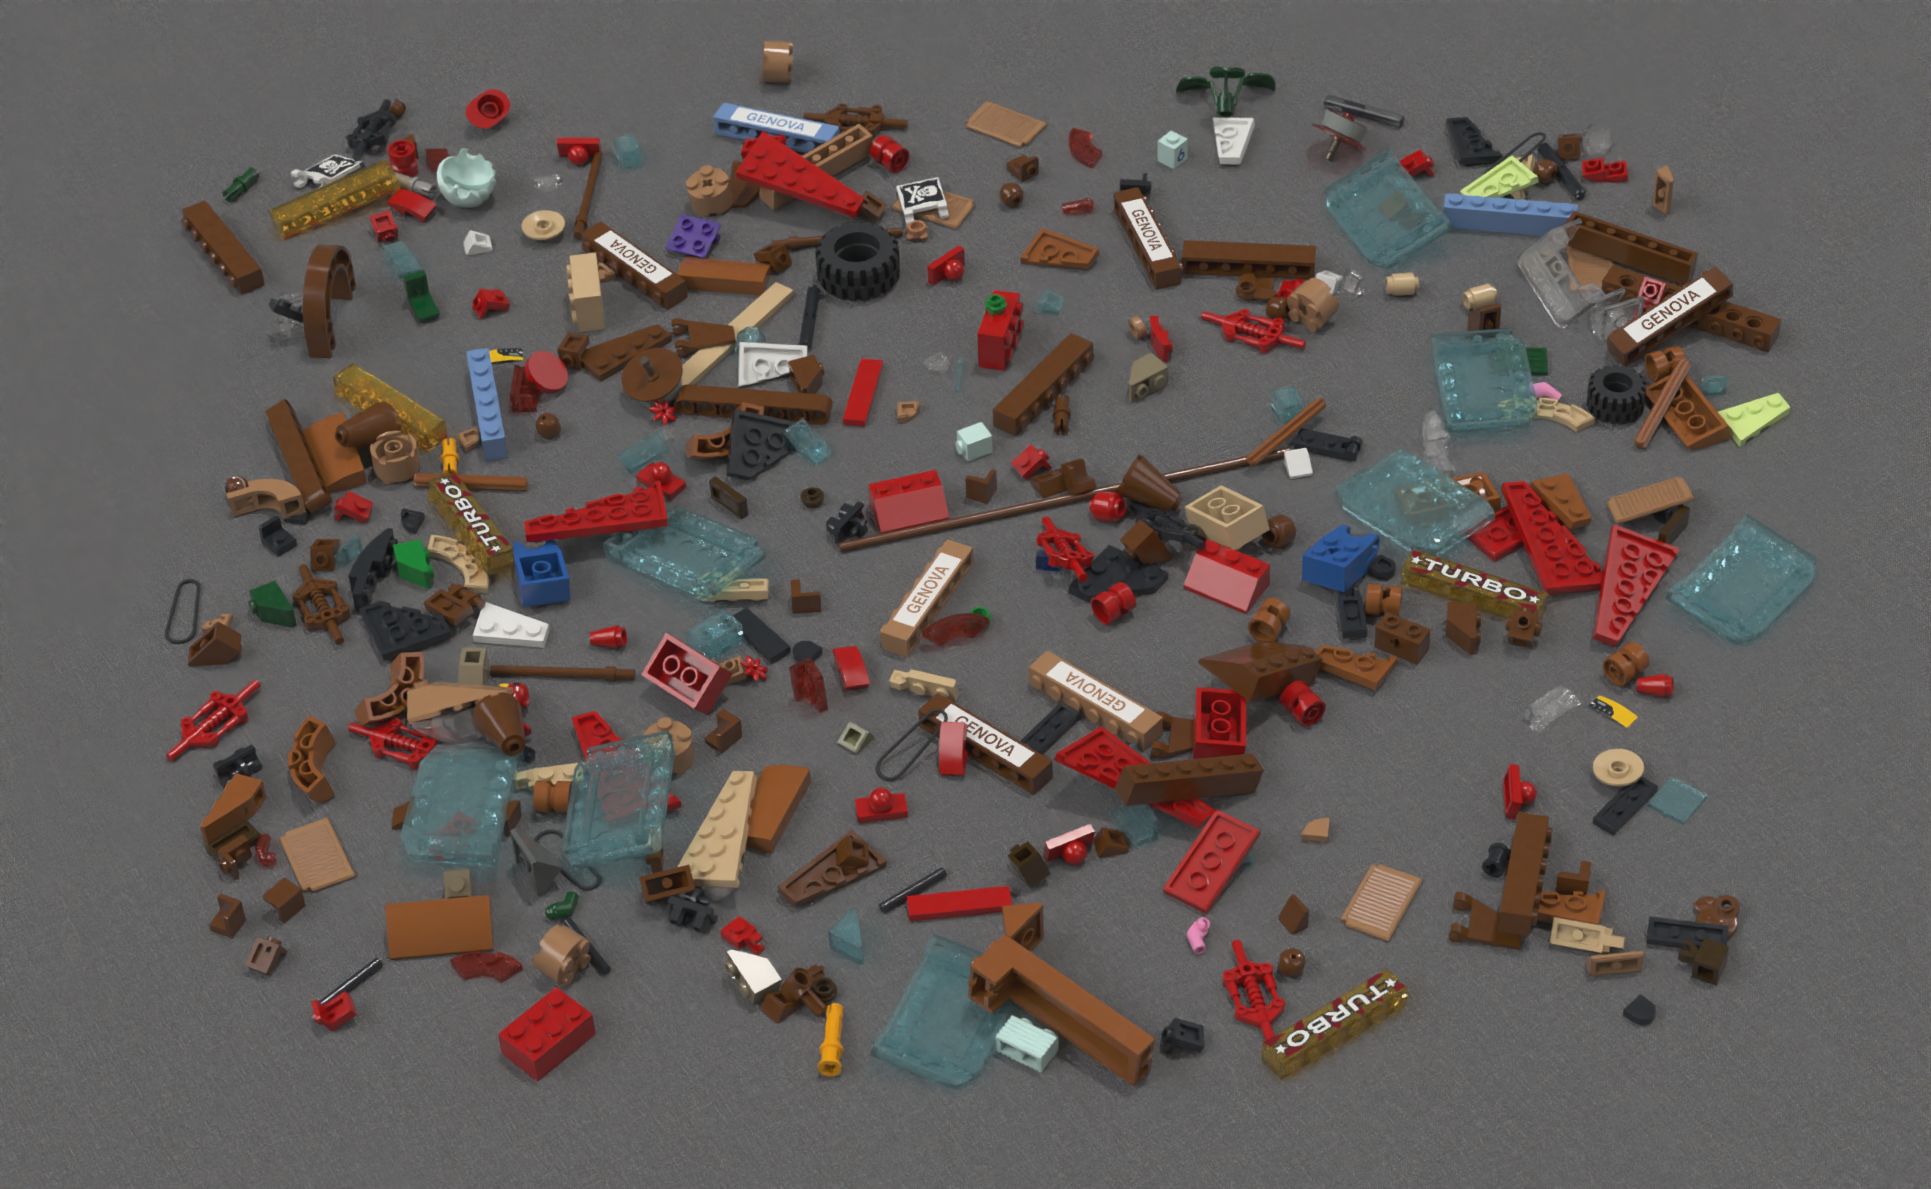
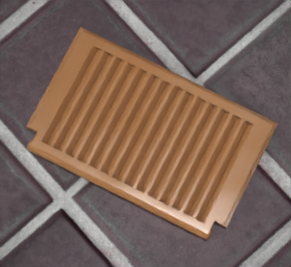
[966,101,1047,148]
[892,191,975,229]
[1566,245,1615,293]
[1607,476,1695,524]
[279,817,355,892]
[1340,864,1423,942]

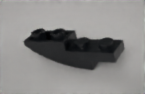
[348,528,398,611]

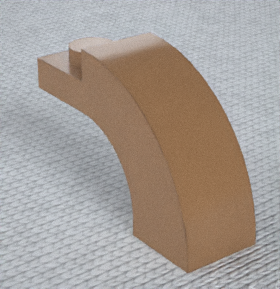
[226,479,306,519]

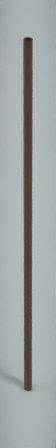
[838,447,1290,552]

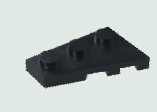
[1446,117,1503,165]

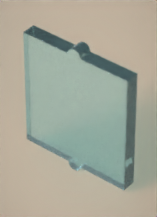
[1647,777,1707,825]

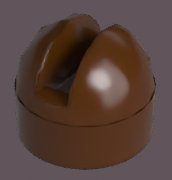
[389,99,406,117]

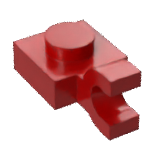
[720,916,765,956]

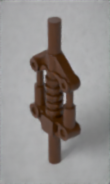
[803,103,908,138]
[292,564,351,645]

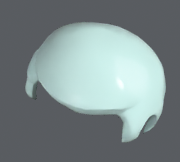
[437,148,497,208]

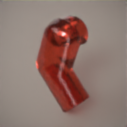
[1062,198,1095,214]
[255,834,277,867]

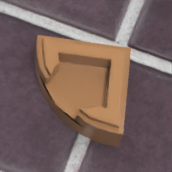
[598,262,616,282]
[897,401,920,424]
[457,426,481,453]
[202,614,233,634]
[1302,818,1330,843]

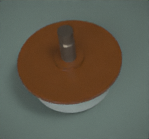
[621,348,683,407]

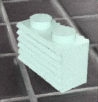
[996,1015,1058,1073]

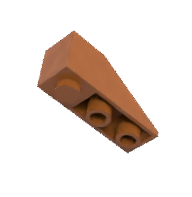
[200,774,266,844]

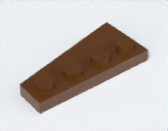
[777,830,887,908]

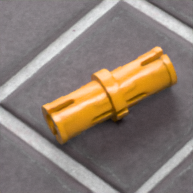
[441,438,459,474]

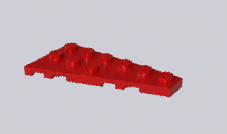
[1592,524,1680,647]

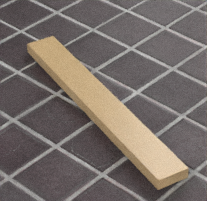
[682,282,794,386]

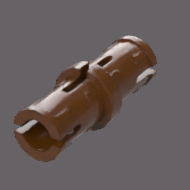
[1053,394,1071,435]

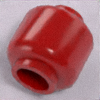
[1089,491,1126,523]

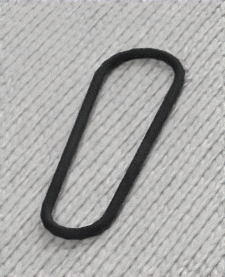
[1483,132,1546,175]
[165,579,200,644]
[876,709,948,781]
[534,829,601,890]

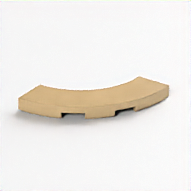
[1497,397,1595,432]
[428,535,490,594]

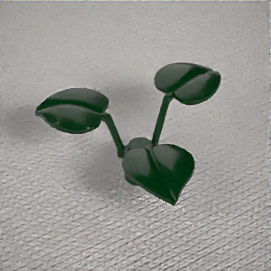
[1176,66,1276,117]

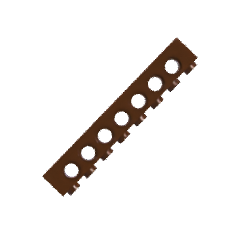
[1600,265,1781,352]

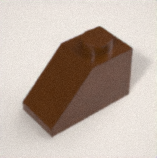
[1467,304,1501,345]
[788,354,825,394]
[1120,520,1173,564]
[188,621,242,667]
[639,865,695,903]

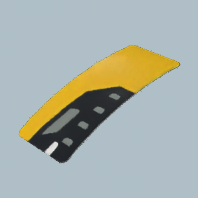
[489,348,523,363]
[1588,696,1637,728]

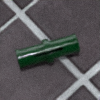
[222,167,260,202]

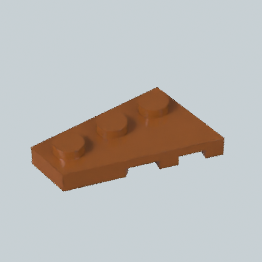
[1020,228,1099,269]
[1530,473,1592,530]
[1315,645,1398,690]
[1534,890,1606,925]

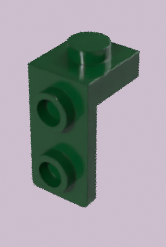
[403,270,440,322]

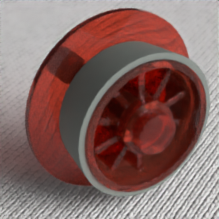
[1312,109,1369,161]

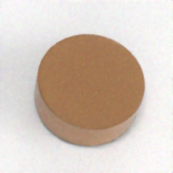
[1128,316,1147,339]

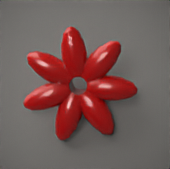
[649,400,676,426]
[740,655,768,682]

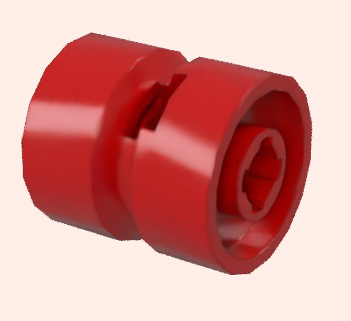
[870,135,910,173]
[387,140,419,178]
[1090,582,1136,625]
[1280,680,1326,727]

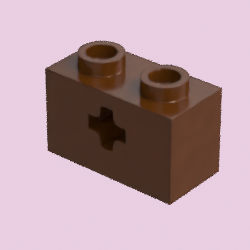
[1374,612,1431,665]

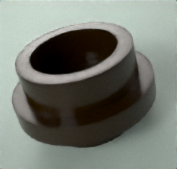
[801,487,824,509]
[812,977,837,1003]

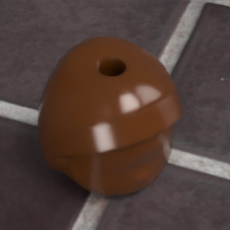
[1533,159,1557,184]
[999,183,1024,208]
[1265,297,1290,319]
[535,413,561,439]
[225,477,249,493]
[1278,948,1305,979]

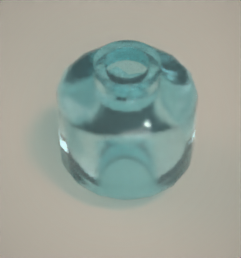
[735,327,766,356]

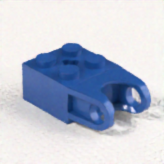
[1302,525,1380,592]
[513,540,570,607]

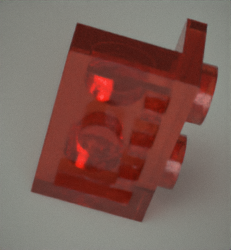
[789,658,828,713]

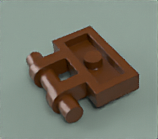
[423,583,486,626]

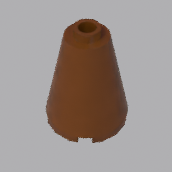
[335,401,401,447]
[1115,454,1183,511]
[473,692,525,756]

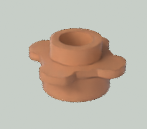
[906,220,928,240]

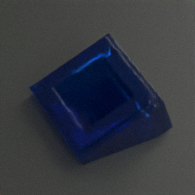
[1035,550,1061,572]

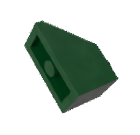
[248,580,297,628]

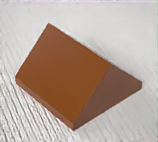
[1002,902,1044,952]

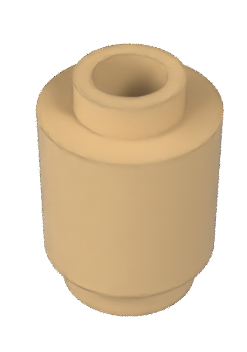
[1386,272,1419,296]
[1462,283,1498,310]

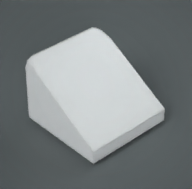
[464,231,492,255]
[1315,271,1345,295]
[1284,448,1313,479]

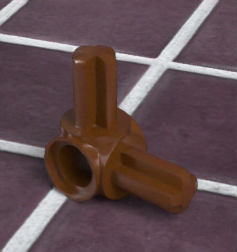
[781,964,827,1017]

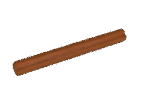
[1634,359,1690,449]
[1246,398,1326,467]
[414,473,528,491]

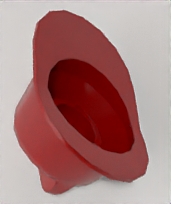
[465,89,510,129]

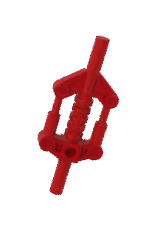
[1201,309,1307,353]
[1036,516,1094,582]
[166,680,261,762]
[348,718,462,770]
[1223,939,1285,1049]

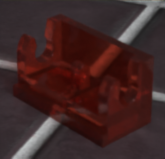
[510,365,540,412]

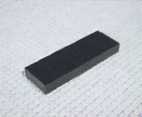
[728,607,791,664]
[1020,702,1081,755]
[1592,777,1658,836]
[1646,916,1729,950]

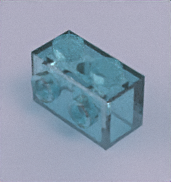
[686,609,744,659]

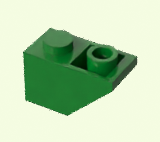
[393,539,434,589]

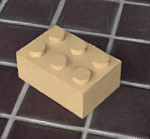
[566,253,605,332]
[1185,485,1270,550]

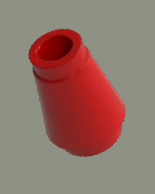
[590,625,627,649]
[1637,673,1674,698]

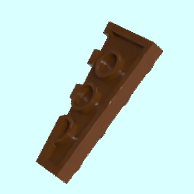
[581,324,672,382]

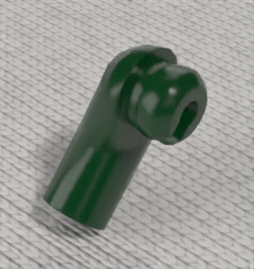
[545,891,579,920]

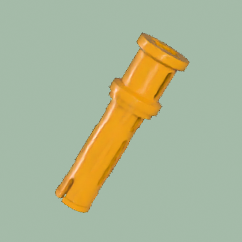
[818,1003,844,1077]

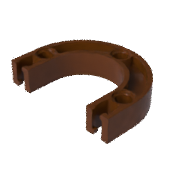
[303,244,357,359]

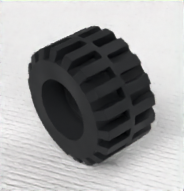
[1586,365,1647,424]

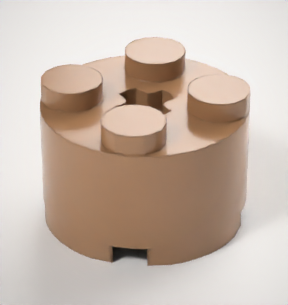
[762,41,793,84]
[685,165,733,217]
[1287,278,1339,332]
[370,431,420,485]
[642,717,694,777]
[532,924,591,987]

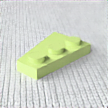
[1460,156,1539,198]
[1718,393,1790,447]

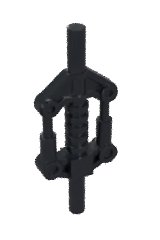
[346,99,397,161]
[1130,501,1206,551]

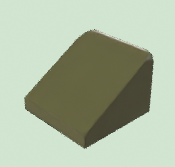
[837,721,875,754]

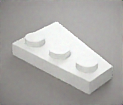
[1213,118,1255,165]
[738,342,807,388]
[473,602,550,648]

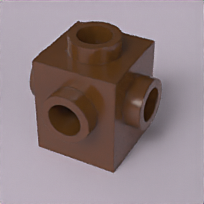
[1506,608,1543,649]

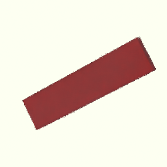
[843,358,883,427]
[907,886,1012,921]

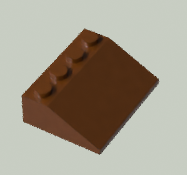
[1198,641,1323,702]

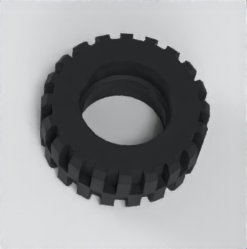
[815,222,900,301]

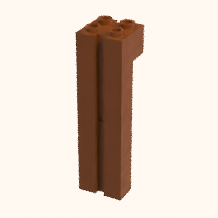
[968,934,1155,1087]

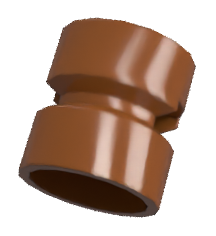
[1645,346,1686,382]
[1365,583,1402,616]
[1248,598,1291,642]
[1602,642,1650,686]
[533,780,574,813]

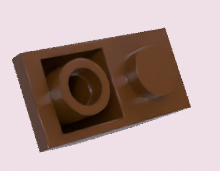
[1446,601,1481,655]

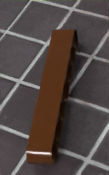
[674,385,833,425]
[265,398,333,514]

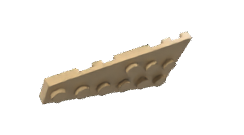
[677,771,757,888]

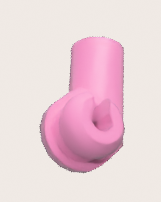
[1526,382,1562,400]
[1187,917,1211,955]

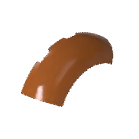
[686,402,764,460]
[354,652,424,725]
[288,715,336,802]

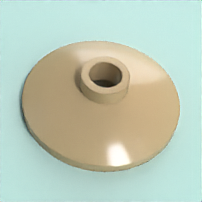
[522,210,565,240]
[1593,749,1644,786]

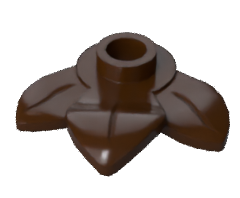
[1236,271,1277,300]
[1693,895,1740,939]

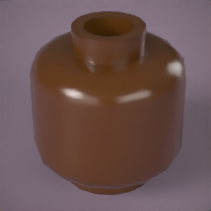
[1261,515,1296,549]

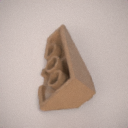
[407,680,514,723]

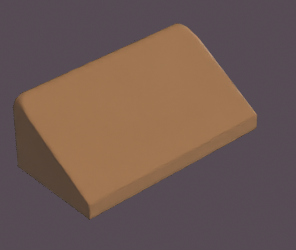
[1652,165,1674,216]
[1586,951,1644,976]

